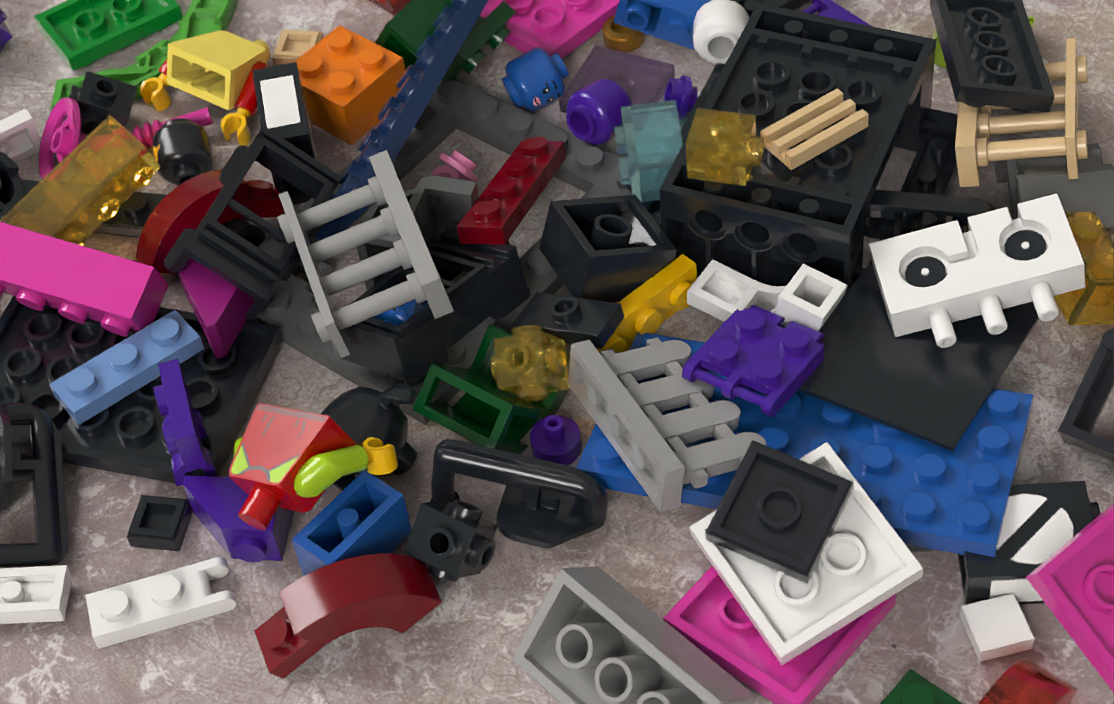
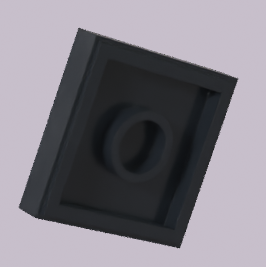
[705,440,854,584]

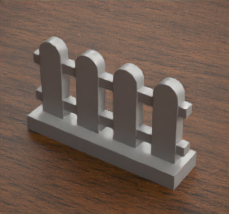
[568,337,766,513]

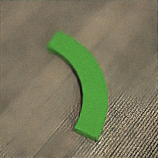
[50,0,238,119]

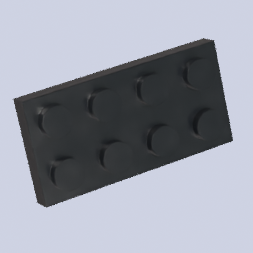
[929,0,1055,113]

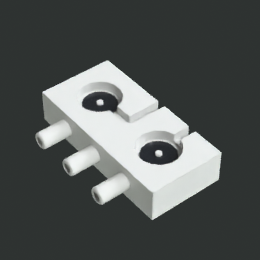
[869,193,1085,348]

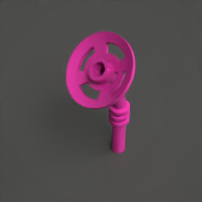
[39,97,214,183]

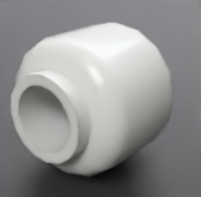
[693,0,749,64]

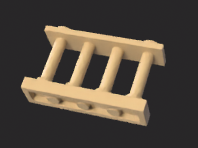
[955,38,1088,187]

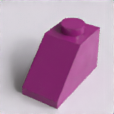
[179,258,253,359]

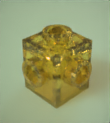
[686,108,764,186]
[491,325,569,402]

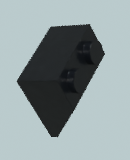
[539,195,677,302]

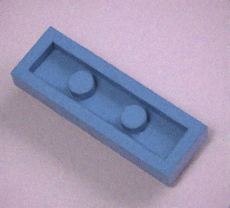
[49,310,204,425]

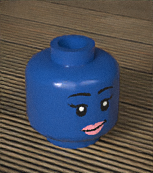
[501,47,569,113]

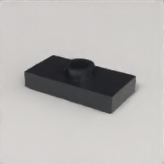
[513,292,625,349]

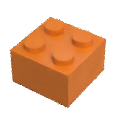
[294,25,405,146]

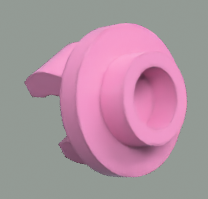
[431,150,479,182]

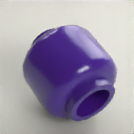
[566,78,633,145]

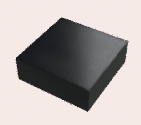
[126,495,193,551]

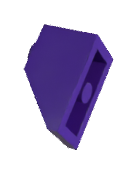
[182,475,294,563]

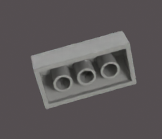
[512,566,757,704]

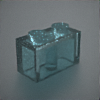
[614,100,683,202]

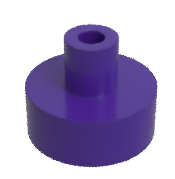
[530,415,582,465]

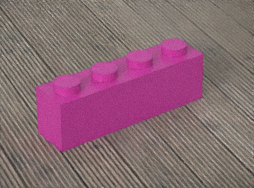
[0,222,169,336]

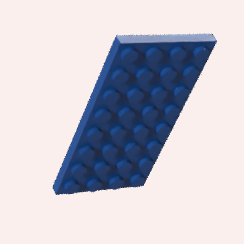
[576,332,1033,557]

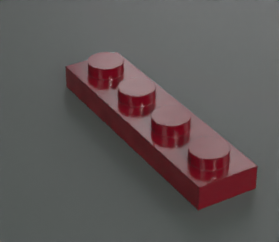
[457,137,566,245]

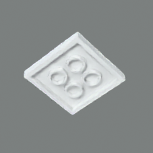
[689,442,923,665]

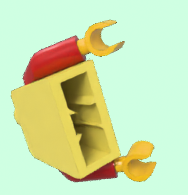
[140,30,271,146]

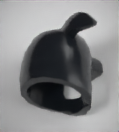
[320,383,418,491]

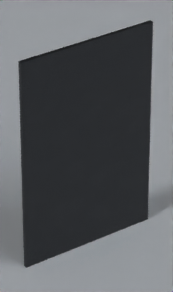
[798,260,1054,452]

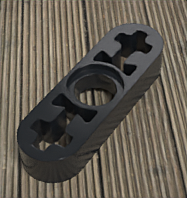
[864,189,995,239]

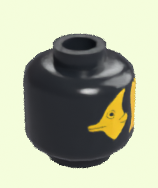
[152,118,214,186]

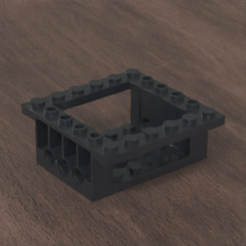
[642,3,958,299]

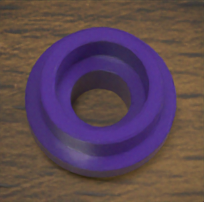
[663,75,698,120]

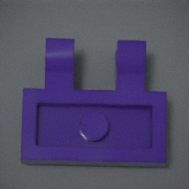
[154,359,217,486]

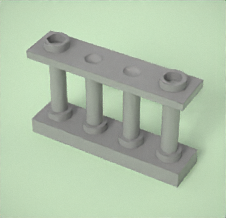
[277,150,454,358]

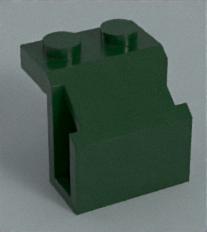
[375,0,516,82]
[412,324,569,454]

